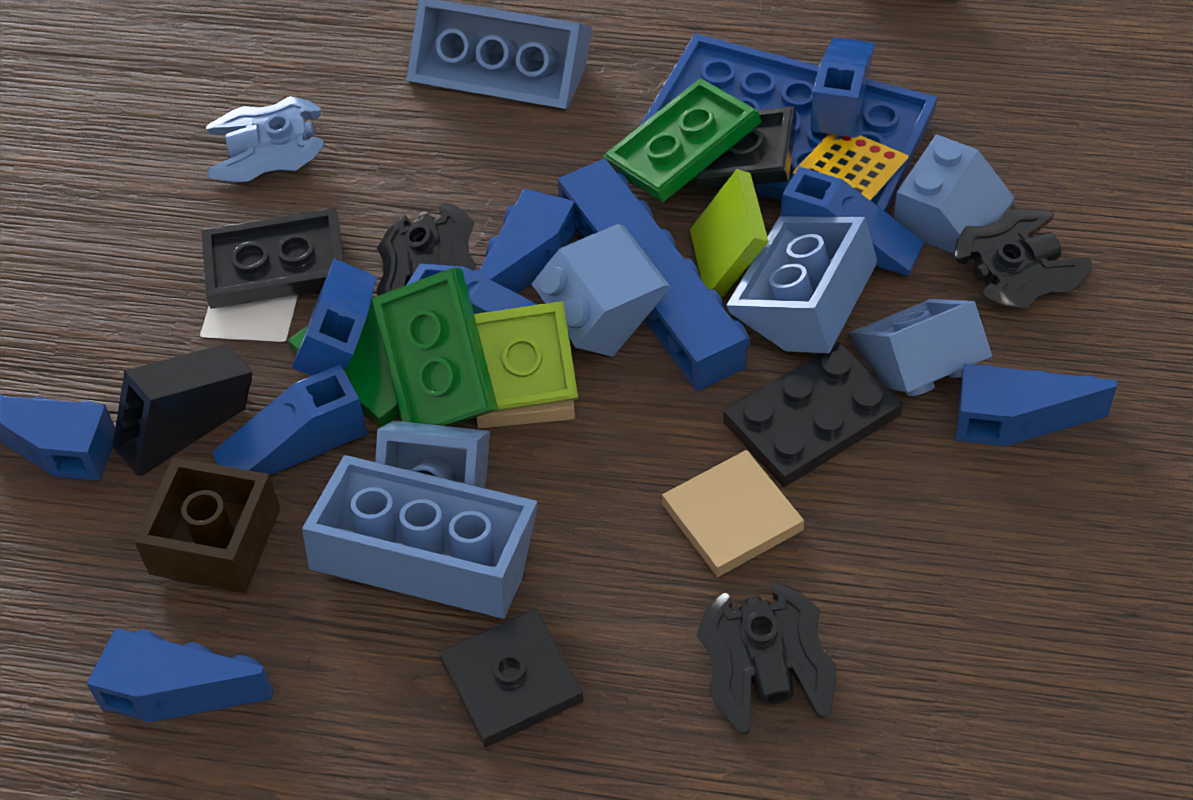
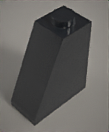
[113,344,253,476]

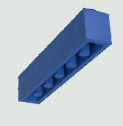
[557,158,750,392]

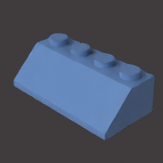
[406,0,592,109]
[302,455,538,619]

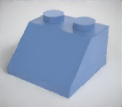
[894,134,1015,262]
[532,224,671,357]
[849,299,992,396]
[375,421,490,488]

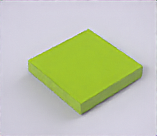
[690,169,769,299]
[474,301,578,412]

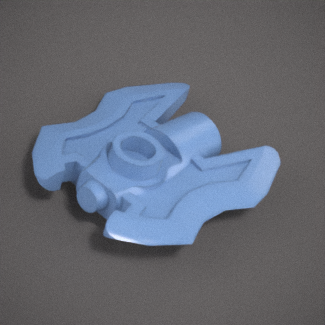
[206,96,324,182]

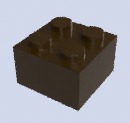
[134,457,281,593]

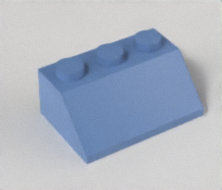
[727,216,878,353]

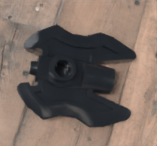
[376,203,476,296]
[954,209,1092,308]
[696,583,837,734]

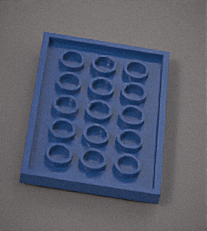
[640,34,937,213]

